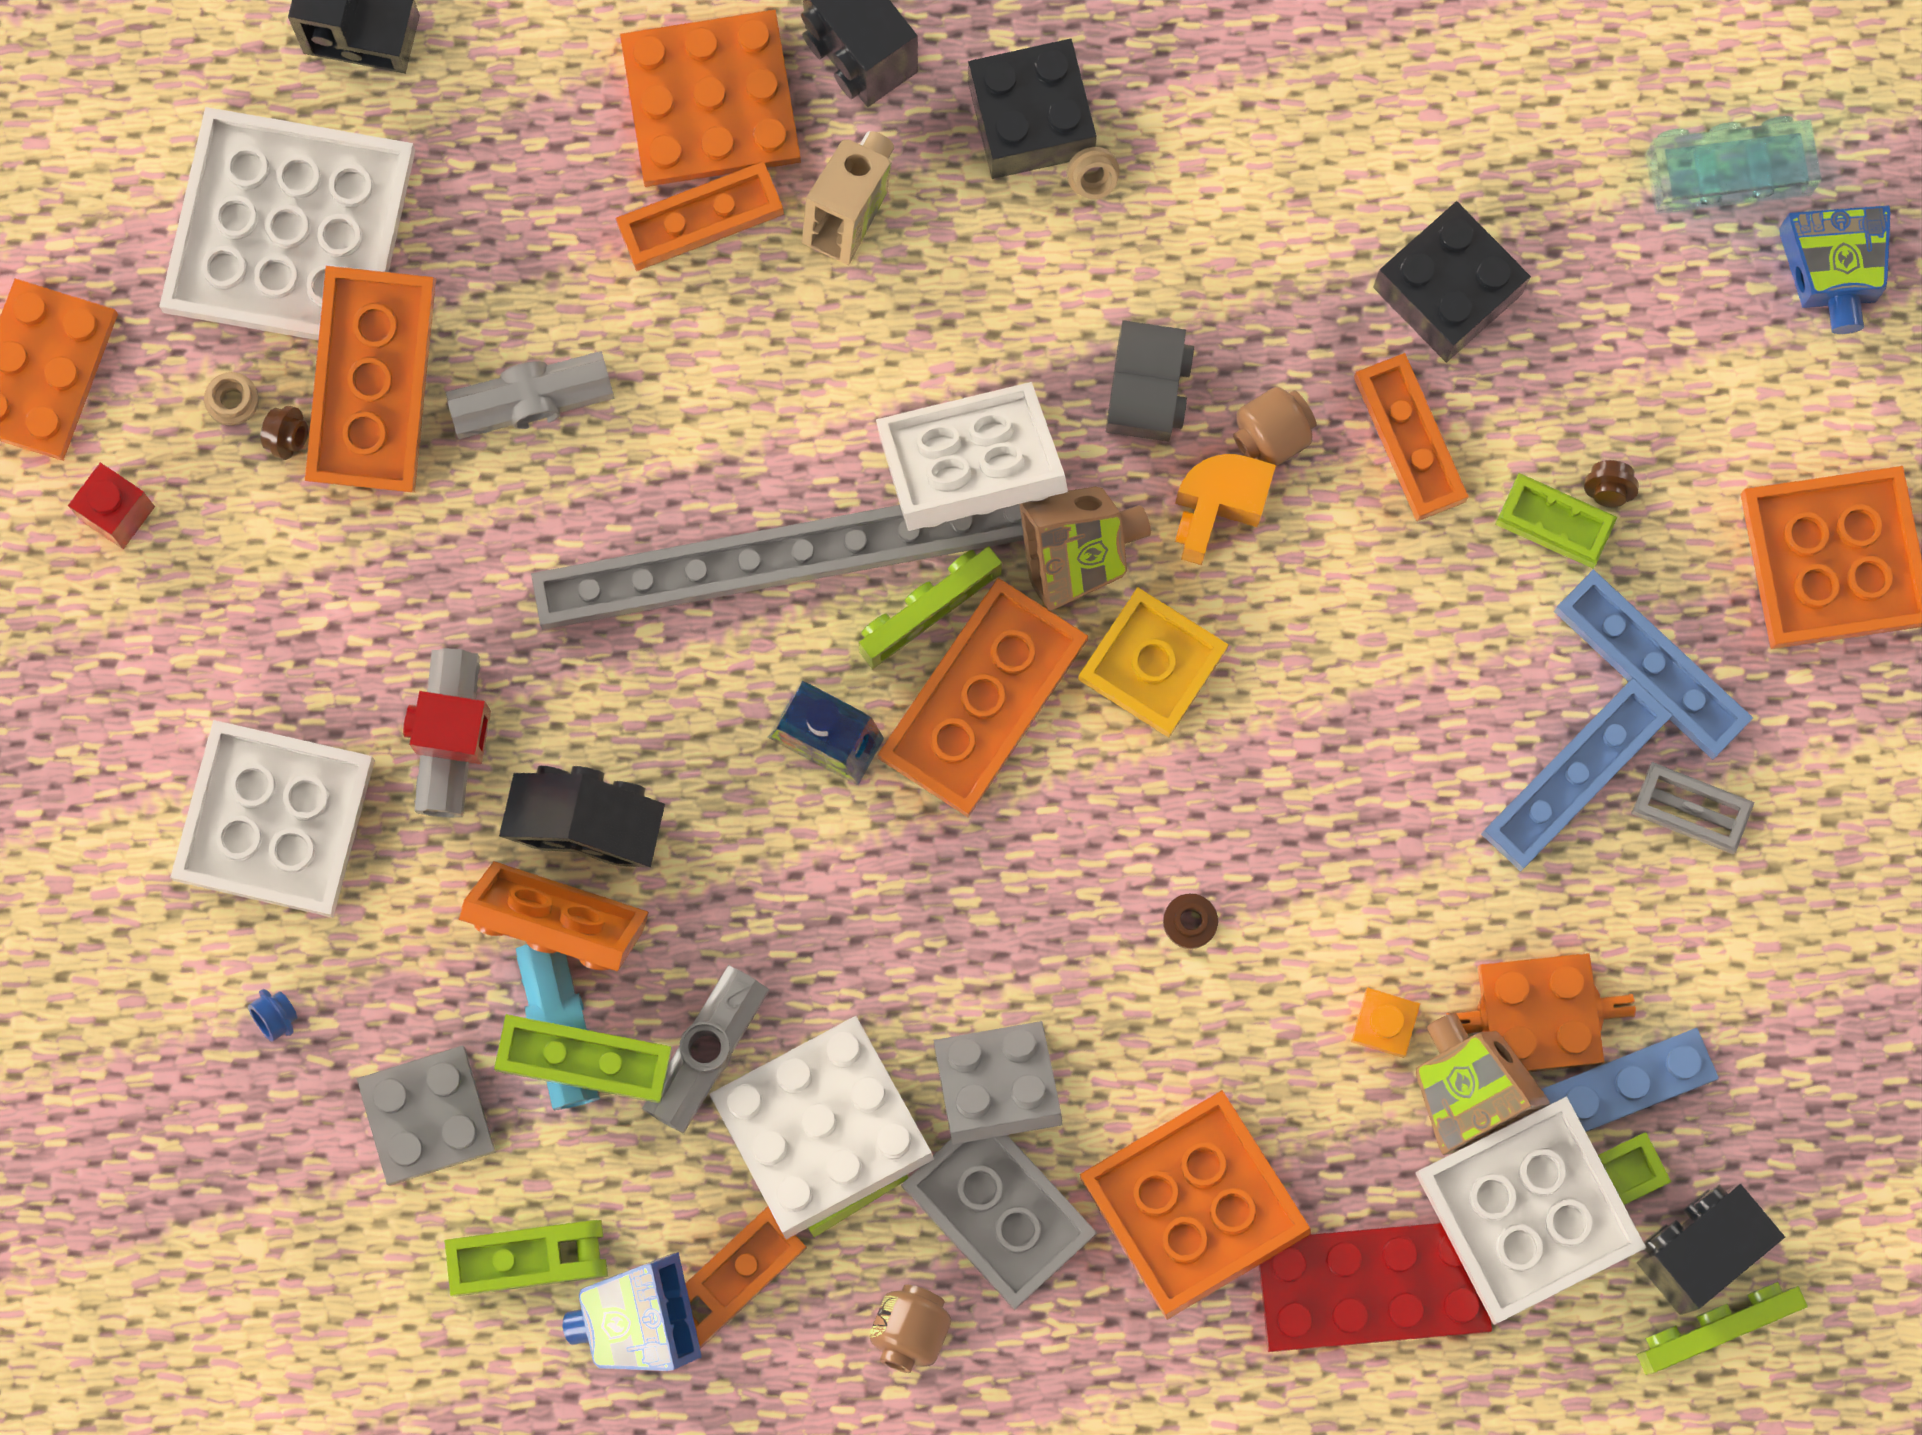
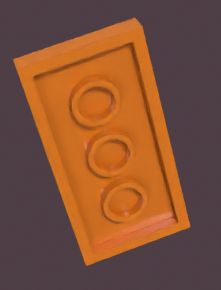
[305,266,436,493]
[877,578,1088,818]

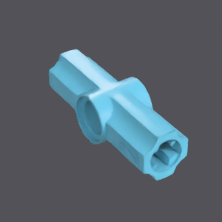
[516,944,600,1111]

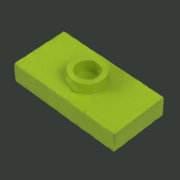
[1495,473,1617,569]

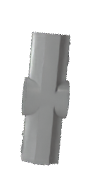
[446,351,615,439]
[414,648,480,818]
[642,965,770,1134]

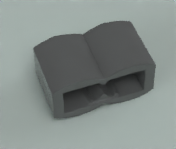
[1105,320,1194,442]

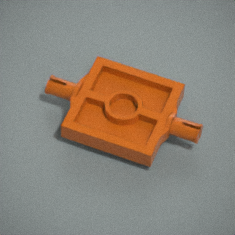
[1446,953,1636,1072]

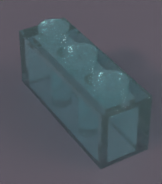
[1645,116,1822,214]

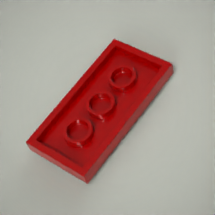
[1259,1223,1492,1352]

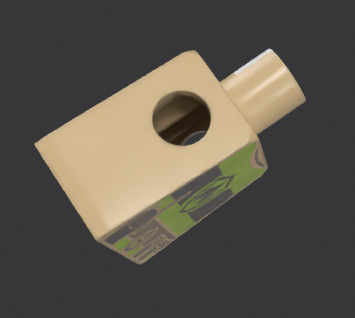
[802,131,894,266]

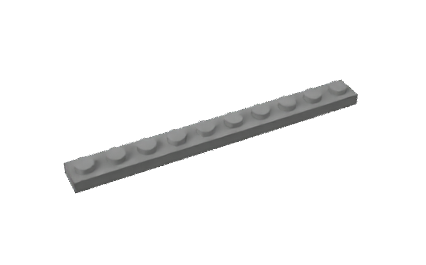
[531,504,1024,630]

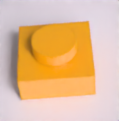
[1351,988,1421,1058]

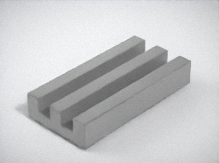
[1631,762,1755,854]

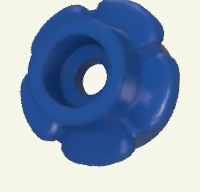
[248,989,298,1042]

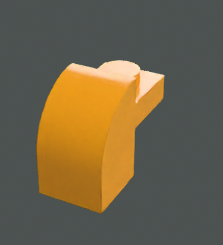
[1175,454,1276,565]

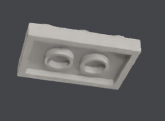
[901,1135,1097,1310]

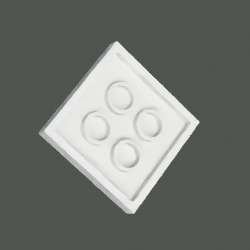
[876,382,1068,531]
[170,720,375,918]
[709,1016,934,1239]
[1416,1096,1646,1325]

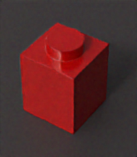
[68,462,155,549]
[403,691,491,764]

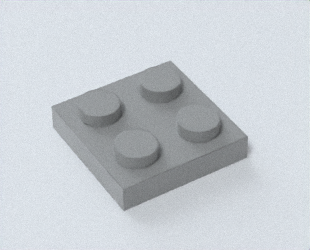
[933,1021,1062,1145]
[356,1045,496,1186]

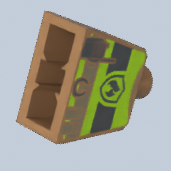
[1019,486,1151,611]
[1416,1012,1550,1155]

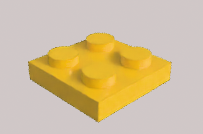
[1078,587,1229,738]

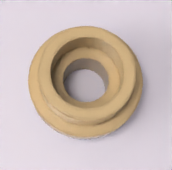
[1066,147,1120,199]
[204,372,259,426]

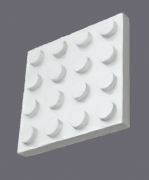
[159,107,416,340]

